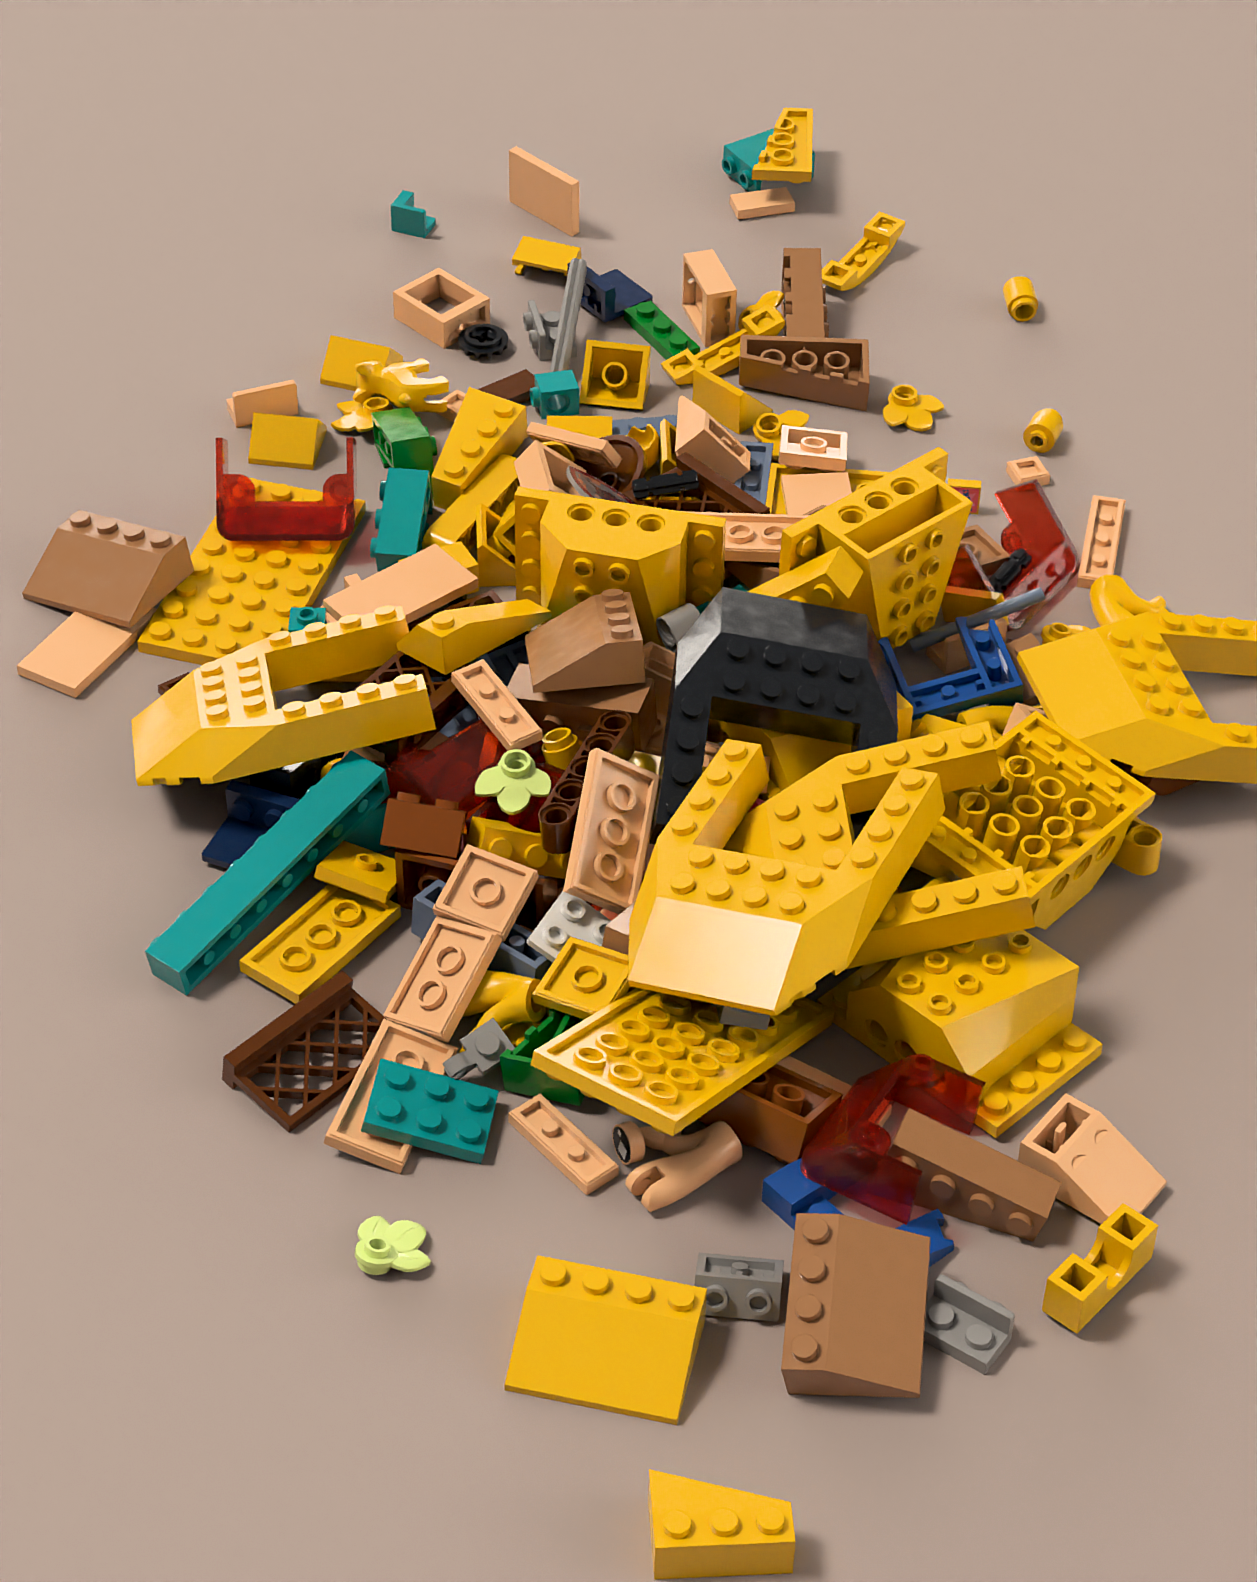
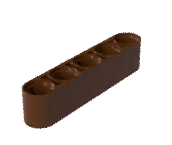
[538,710,635,855]

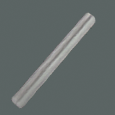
[550,258,587,372]

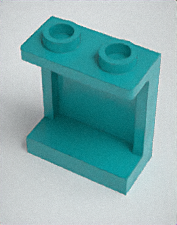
[722,128,815,192]

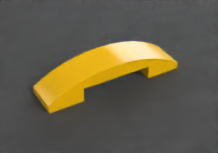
[822,211,905,291]
[660,304,785,385]

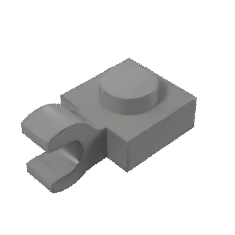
[443,1018,515,1080]

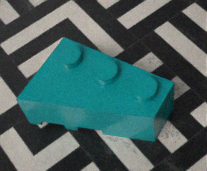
[370,468,434,572]

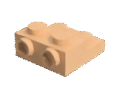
[778,425,847,473]

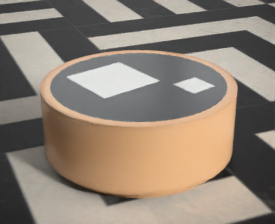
[612,1121,645,1165]

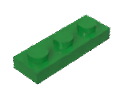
[624,300,700,360]

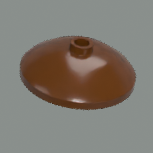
[573,435,647,494]

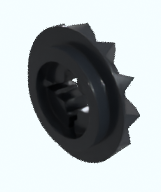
[458,324,508,359]

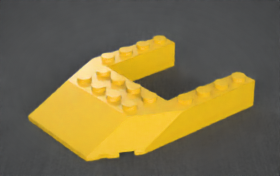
[131,605,436,786]
[1016,612,1257,784]
[722,721,1036,973]
[628,739,945,1016]

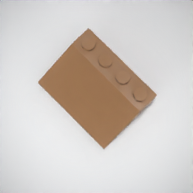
[22,510,194,628]
[524,589,646,693]
[781,1213,931,1398]

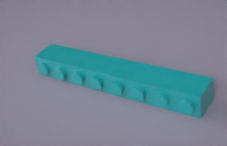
[145,750,391,996]

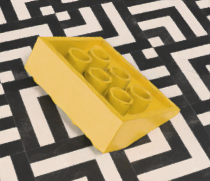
[504,1255,707,1425]

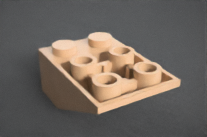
[675,395,751,483]
[1018,1093,1167,1224]

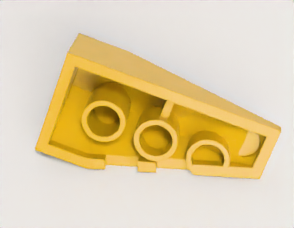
[397,599,552,675]

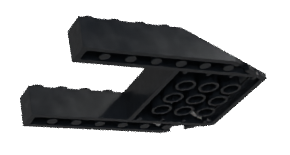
[649,587,898,845]

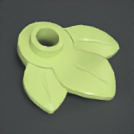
[475,749,551,815]
[354,1216,431,1275]

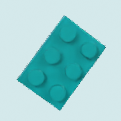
[361,1059,499,1164]

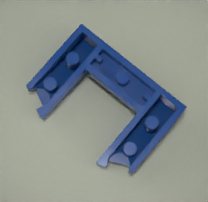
[878,616,1023,722]
[762,1144,954,1267]

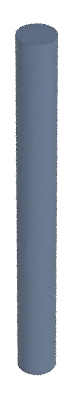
[909,587,1046,653]

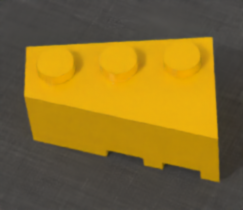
[648,1469,796,1580]

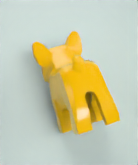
[353,358,449,413]

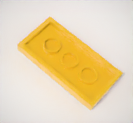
[239,884,401,1004]

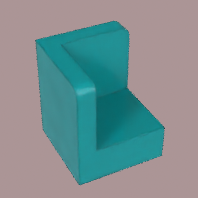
[391,190,436,239]

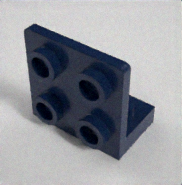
[568,262,653,323]
[201,780,300,869]

